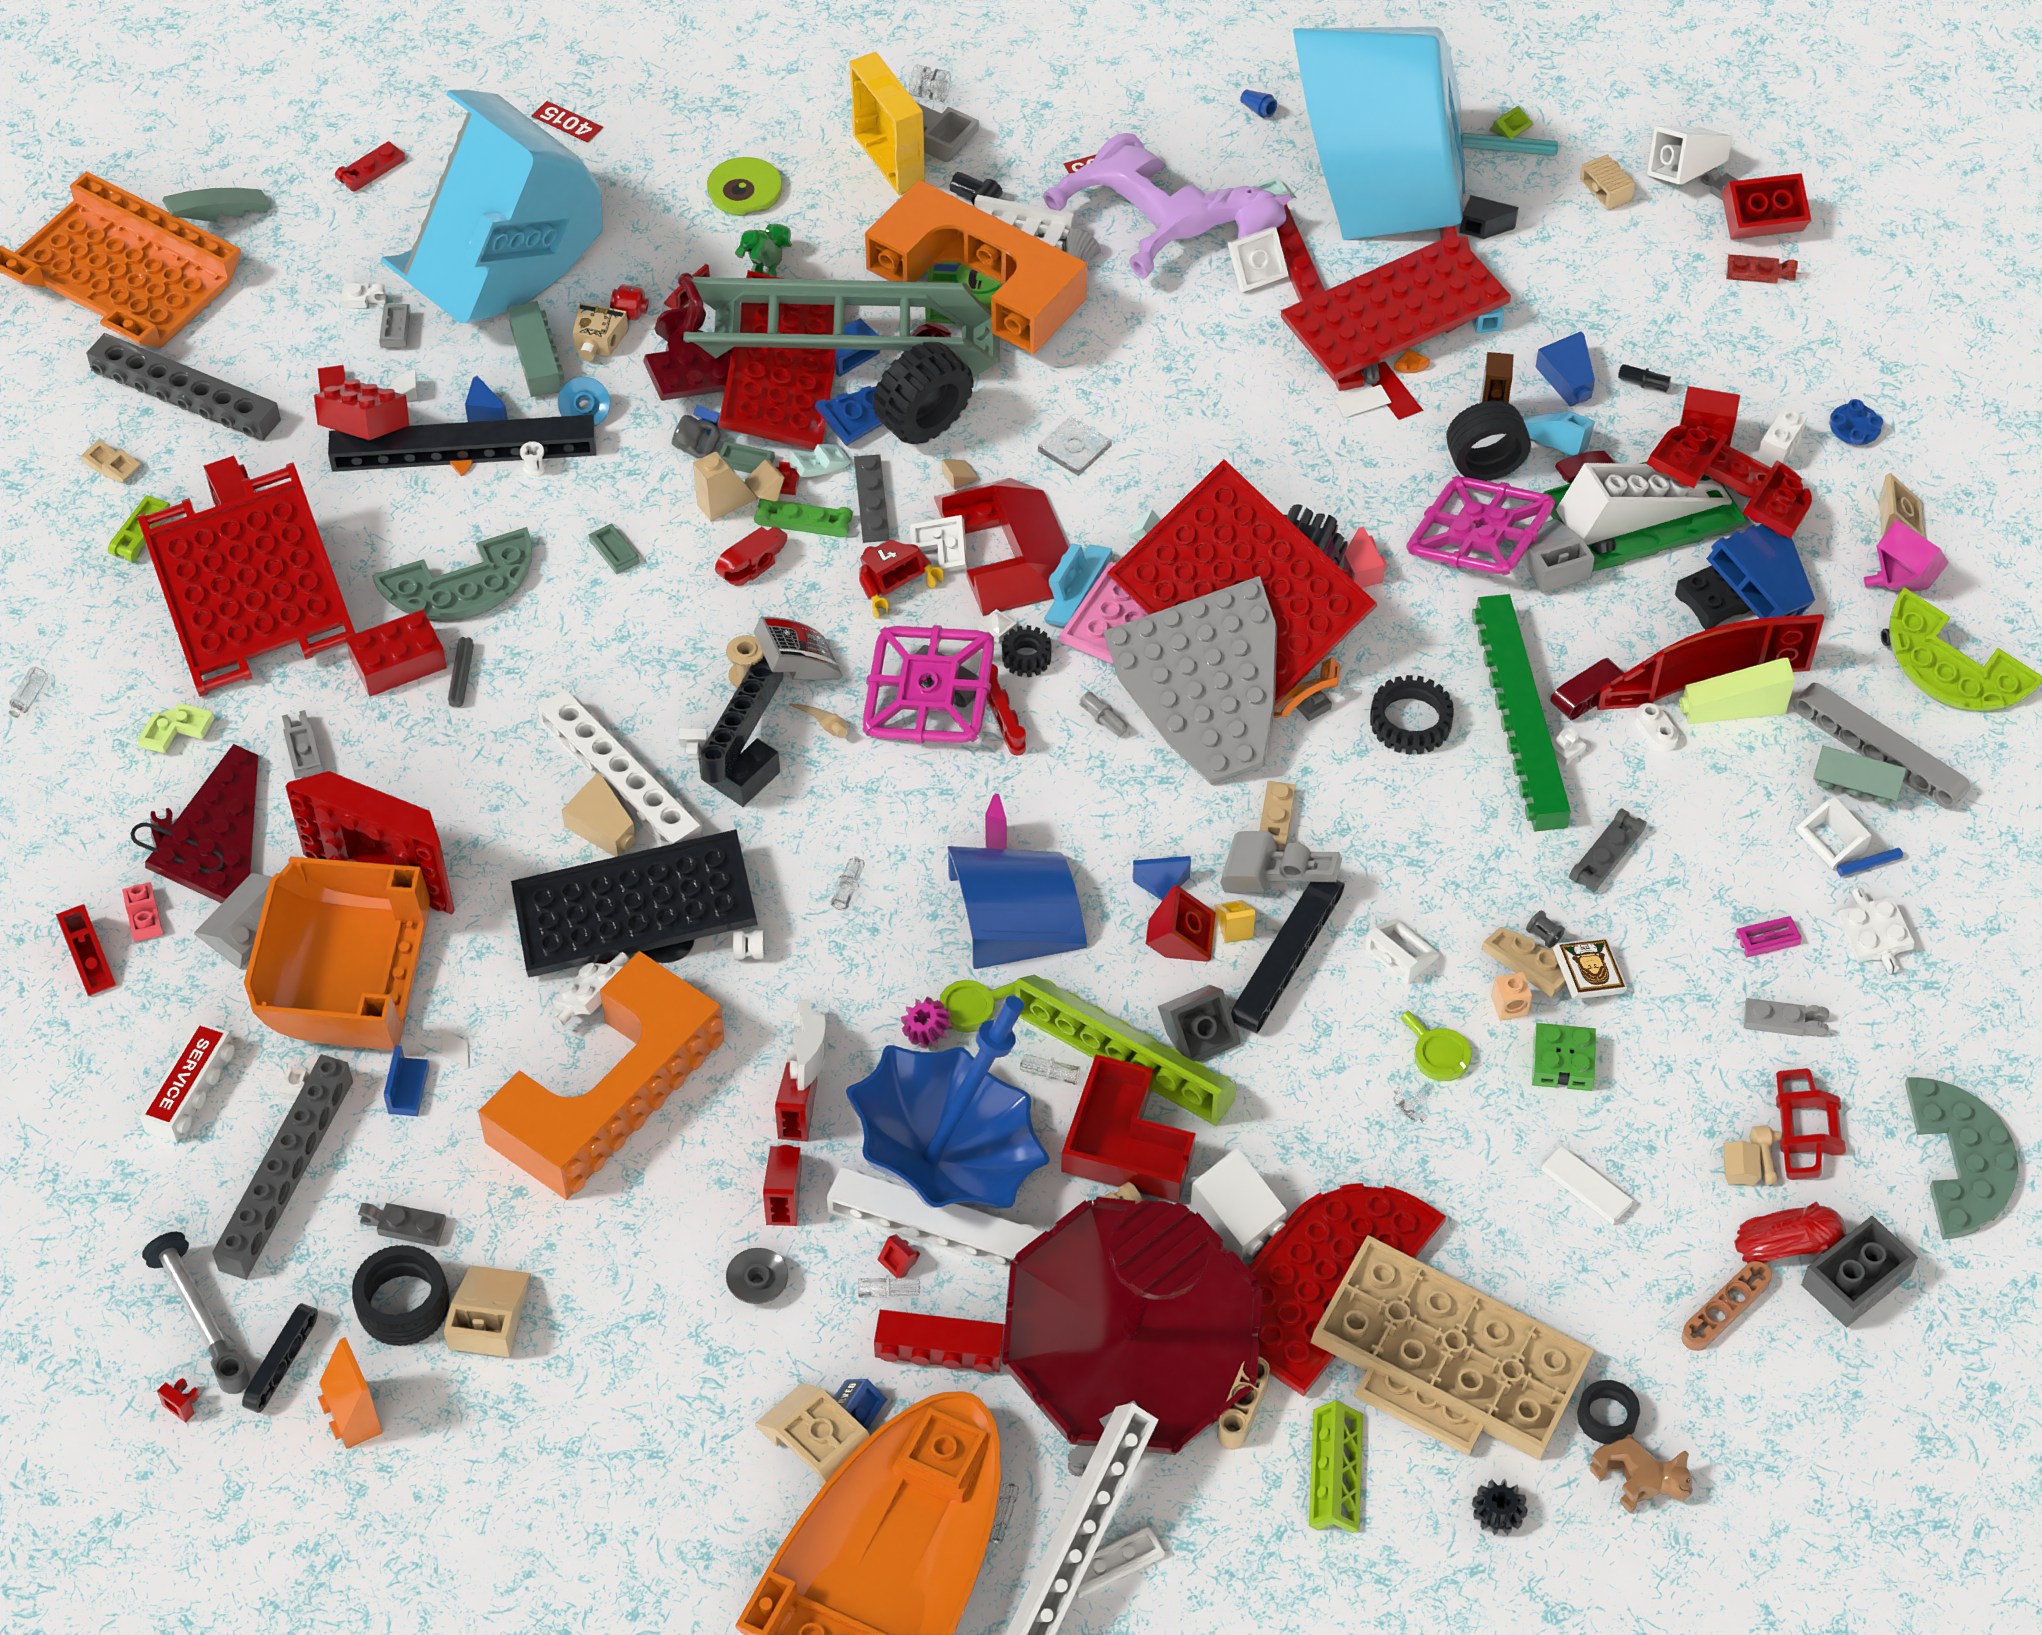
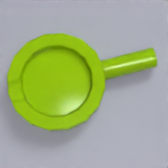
[939,980,1016,1033]
[1401,1011,1472,1081]

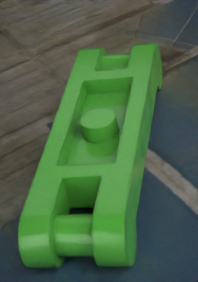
[754,498,853,537]

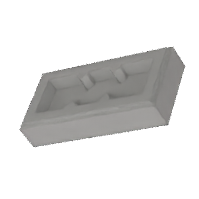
[379,304,411,347]

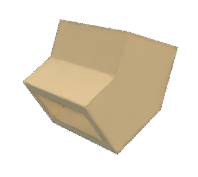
[1723,1141,1762,1187]

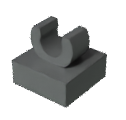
[1293,683,1332,721]

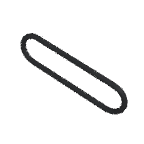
[130,822,225,874]

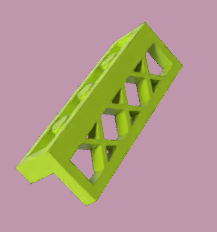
[1309,1400,1363,1533]

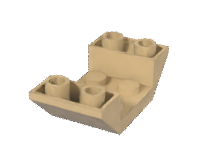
[755,1383,870,1488]

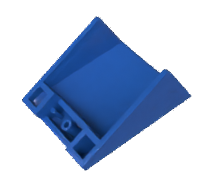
[948,846,1087,969]

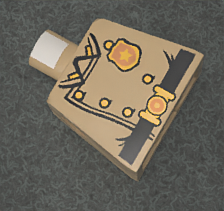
[573,302,628,361]

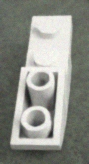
[787,999,826,1091]

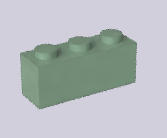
[1813,745,1907,805]

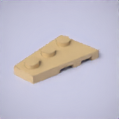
[1481,927,1566,997]

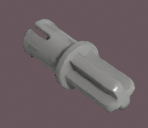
[1079,692,1128,736]

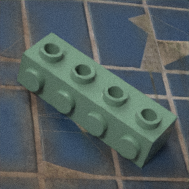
[507,301,564,397]

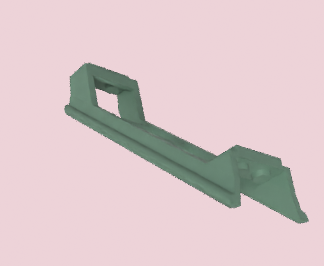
[683,277,1000,378]

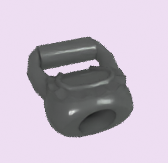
[671,415,721,458]

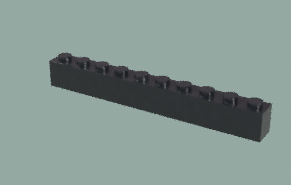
[328,414,596,472]

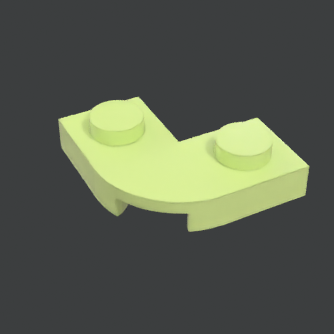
[137,704,215,754]

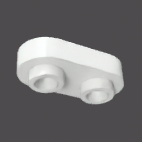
[1635,703,1679,752]

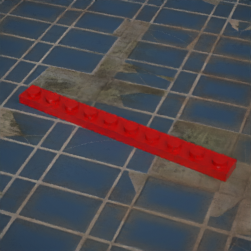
[1277,204,1364,391]

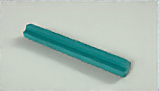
[1461,133,1558,156]

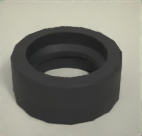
[1577,1380,1640,1444]

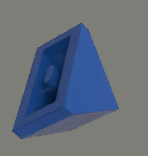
[465,376,508,422]

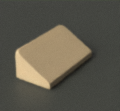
[745,459,784,501]

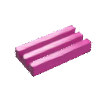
[1735,916,1802,958]

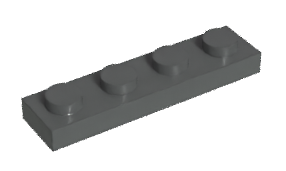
[854,454,889,543]

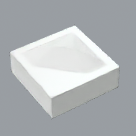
[978,609,1017,644]

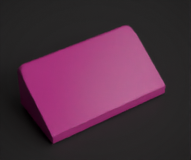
[985,793,1007,849]

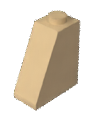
[693,451,756,522]
[562,773,636,857]

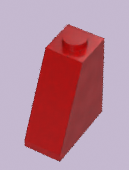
[775,1062,818,1142]
[763,1145,802,1226]

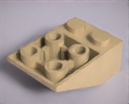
[444,1265,531,1358]

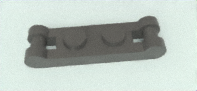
[1569,808,1647,892]

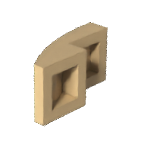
[81,439,141,483]

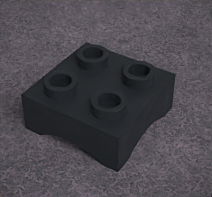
[1675,565,1751,630]

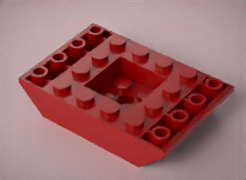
[285,771,455,915]

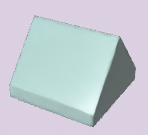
[1130,509,1161,540]

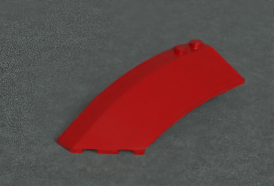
[1597,614,1824,710]

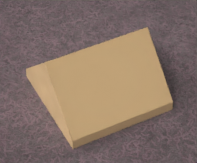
[1879,473,1925,538]

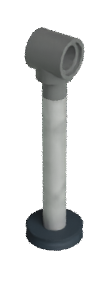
[142,1231,250,1394]

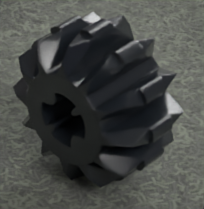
[1472,1479,1528,1536]

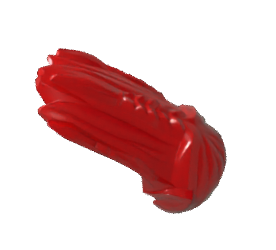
[1734,1202,1847,1264]

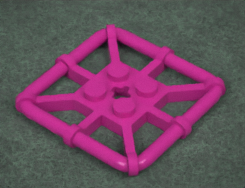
[1406,475,1555,576]
[862,625,994,744]

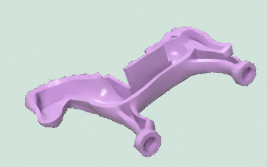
[1043,133,1291,279]

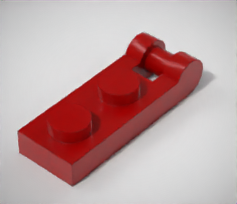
[335,141,405,192]

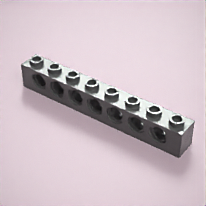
[86,333,281,441]
[212,1054,353,1280]

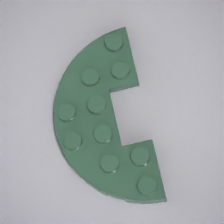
[372,527,532,620]
[1905,1077,2018,1240]

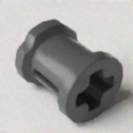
[1526,910,1565,948]

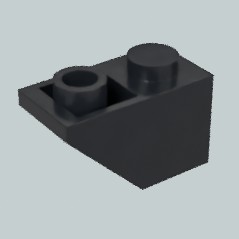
[1460,195,1519,239]

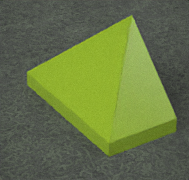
[1489,106,1534,139]

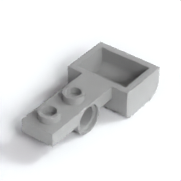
[916,102,979,162]
[1220,831,1342,893]

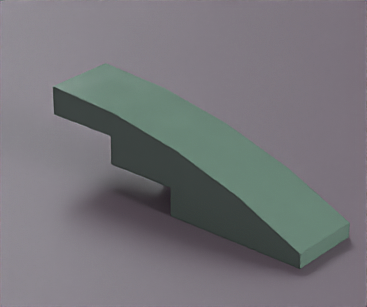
[162,188,271,222]

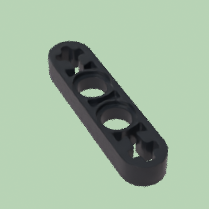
[242,1303,318,1413]

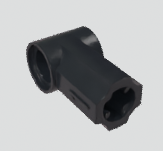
[949,171,1003,206]

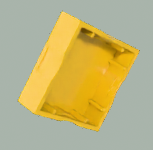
[849,51,925,195]

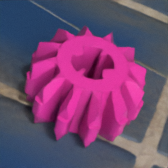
[901,996,952,1049]

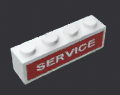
[139,1021,235,1143]

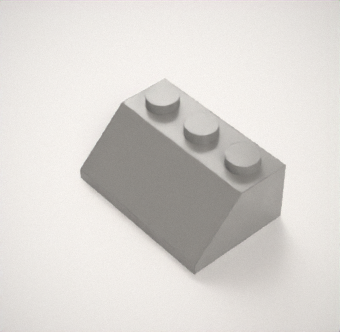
[194,873,272,969]

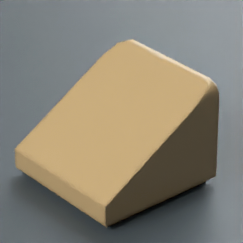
[942,459,978,489]

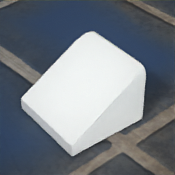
[391,369,418,401]

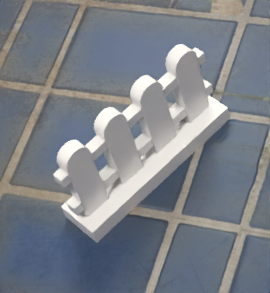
[974,195,1074,249]

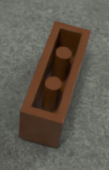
[1480,352,1514,403]

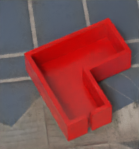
[1061,1054,1196,1203]

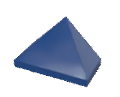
[1132,856,1191,901]

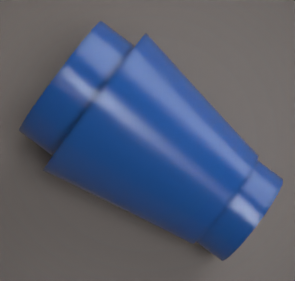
[1240,89,1277,118]

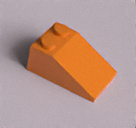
[317,1337,382,1449]

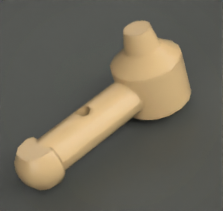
[1749,1125,1781,1185]

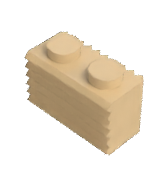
[1580,154,1635,210]

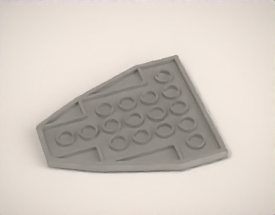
[1103,576,1277,785]

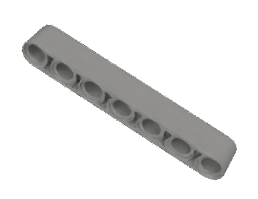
[1793,682,1970,809]

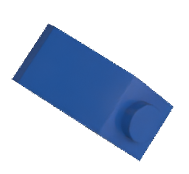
[835,318,880,377]

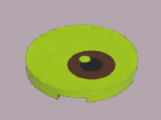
[707,157,782,215]

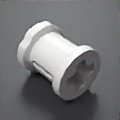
[520,442,546,477]

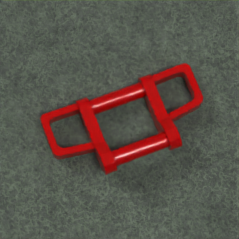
[1776,1068,1846,1180]

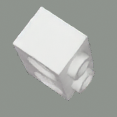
[1757,407,1808,468]

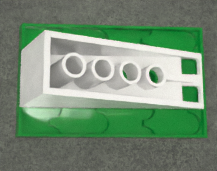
[1543,461,1747,572]

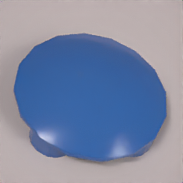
[1829,399,1883,445]

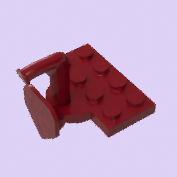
[643,273,732,401]

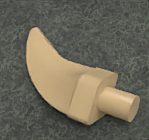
[789,704,849,738]

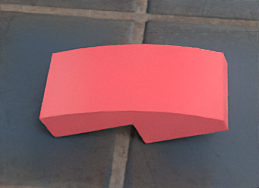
[122,882,163,942]

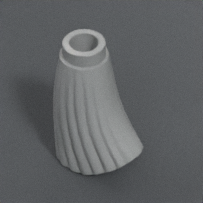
[1064,229,1101,263]

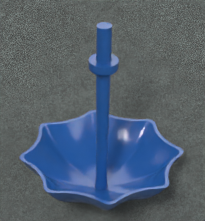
[846,996,1050,1209]

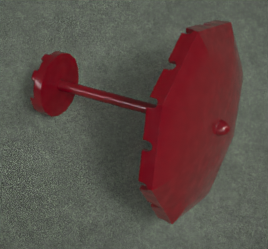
[1001,1196,1262,1455]

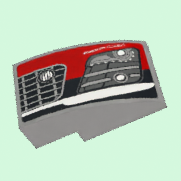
[753,616,843,680]

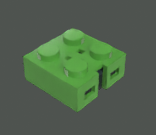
[1532,1023,1596,1091]

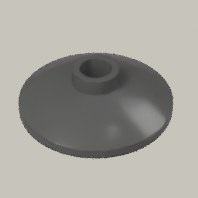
[726,1248,788,1304]

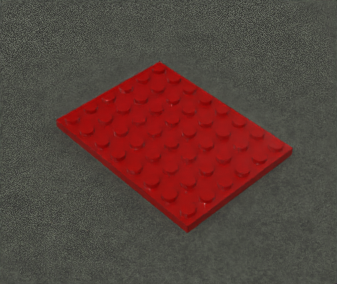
[1107,459,1378,706]

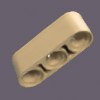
[1217,1357,1270,1449]

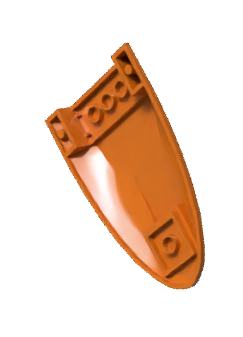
[736,1391,1001,1635]

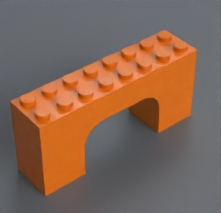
[865,180,1087,354]
[478,951,725,1200]

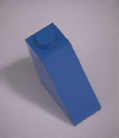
[1535,331,1595,407]

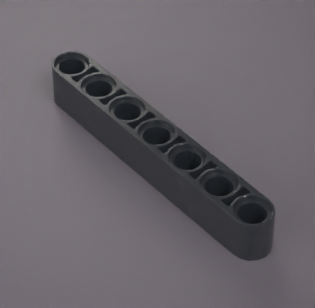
[700,656,784,783]
[1231,880,1345,1034]

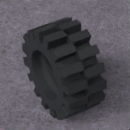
[1002,625,1052,677]

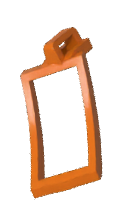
[1273,657,1340,718]

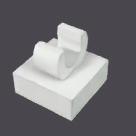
[1551,727,1586,766]
[678,728,709,760]
[279,1067,311,1101]

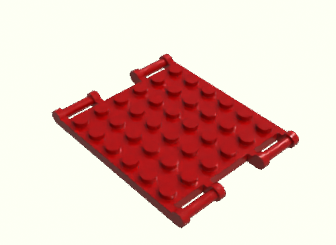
[137,462,356,697]

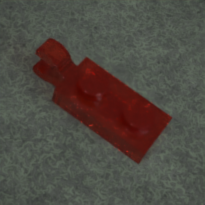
[1726,254,1798,283]

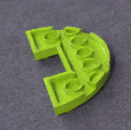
[1889,587,2042,711]

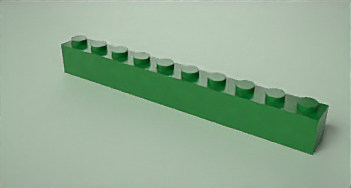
[1472,594,1571,832]

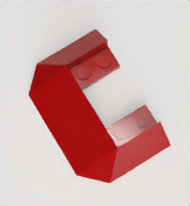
[934,478,1069,616]

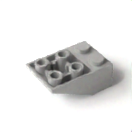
[1510,519,1595,593]

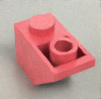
[1343,526,1387,588]

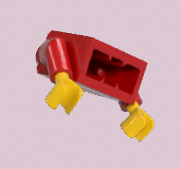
[859,540,944,619]

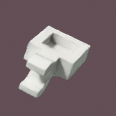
[340,283,387,308]

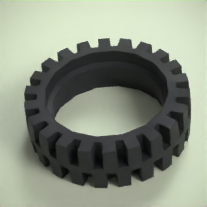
[1370,675,1454,755]

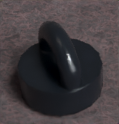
[1590,538,1616,554]

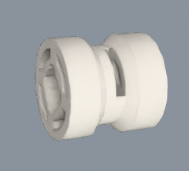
[733,930,764,960]

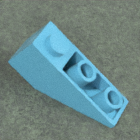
[1522,412,1595,457]

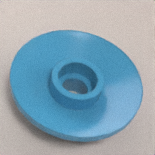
[558,377,610,426]

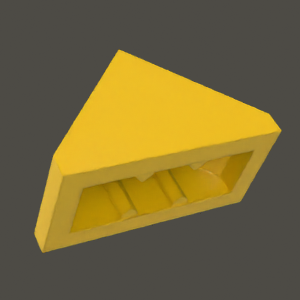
[1214,900,1255,943]

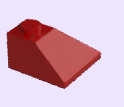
[1145,885,1216,962]

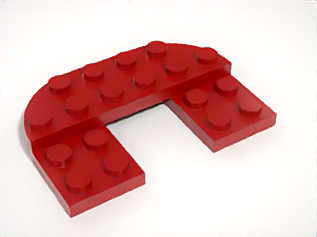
[1646,425,1812,539]

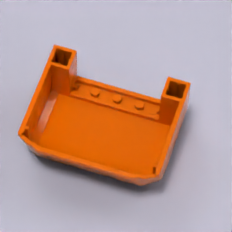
[244,857,430,1050]

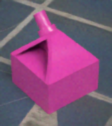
[1864,520,1949,591]

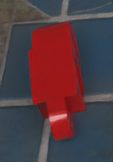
[715,526,788,586]

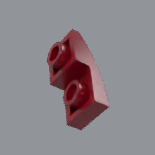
[1555,451,1615,483]

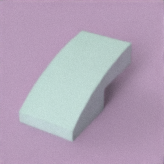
[789,444,851,477]

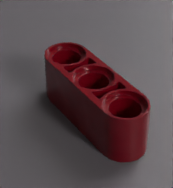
[1550,658,1625,720]

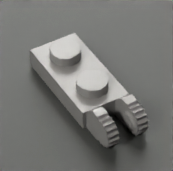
[282,710,323,779]
[1744,998,1829,1037]

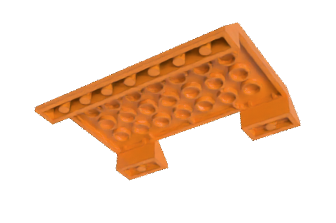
[0,171,241,347]

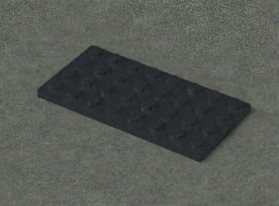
[511,829,758,978]

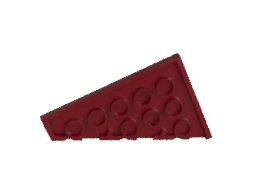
[145,744,258,904]

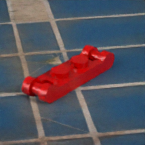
[986,664,1026,756]

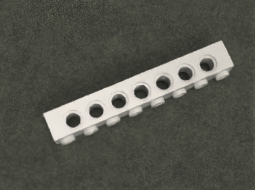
[538,689,703,846]

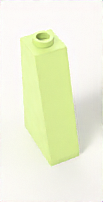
[1679,658,1795,724]

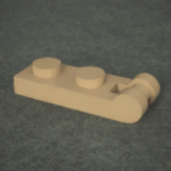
[1259,781,1296,851]

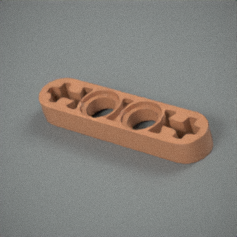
[1681,1261,1772,1351]

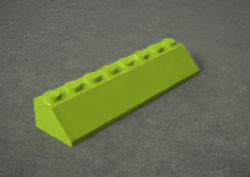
[1015,974,1236,1126]

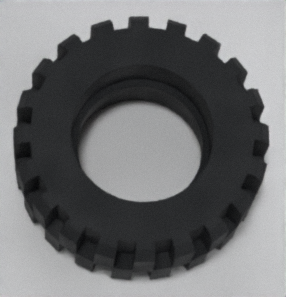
[873,342,974,444]

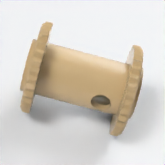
[726,635,764,688]

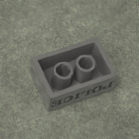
[1801,1216,1918,1328]

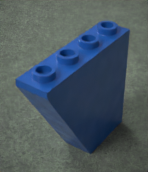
[1706,524,1815,619]

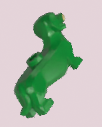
[735,224,792,277]

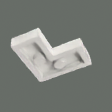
[910,515,968,573]

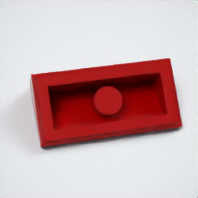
[664,264,710,309]

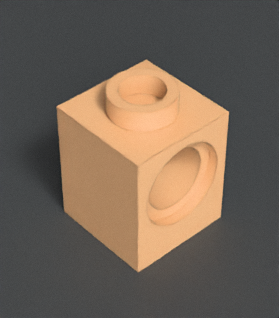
[1491,972,1532,1021]

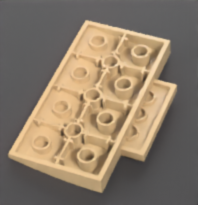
[1311,1235,1594,1461]

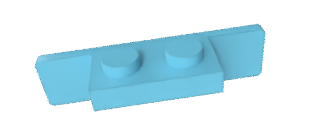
[1044,544,1113,627]

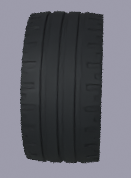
[1446,400,1531,481]
[352,1245,449,1346]

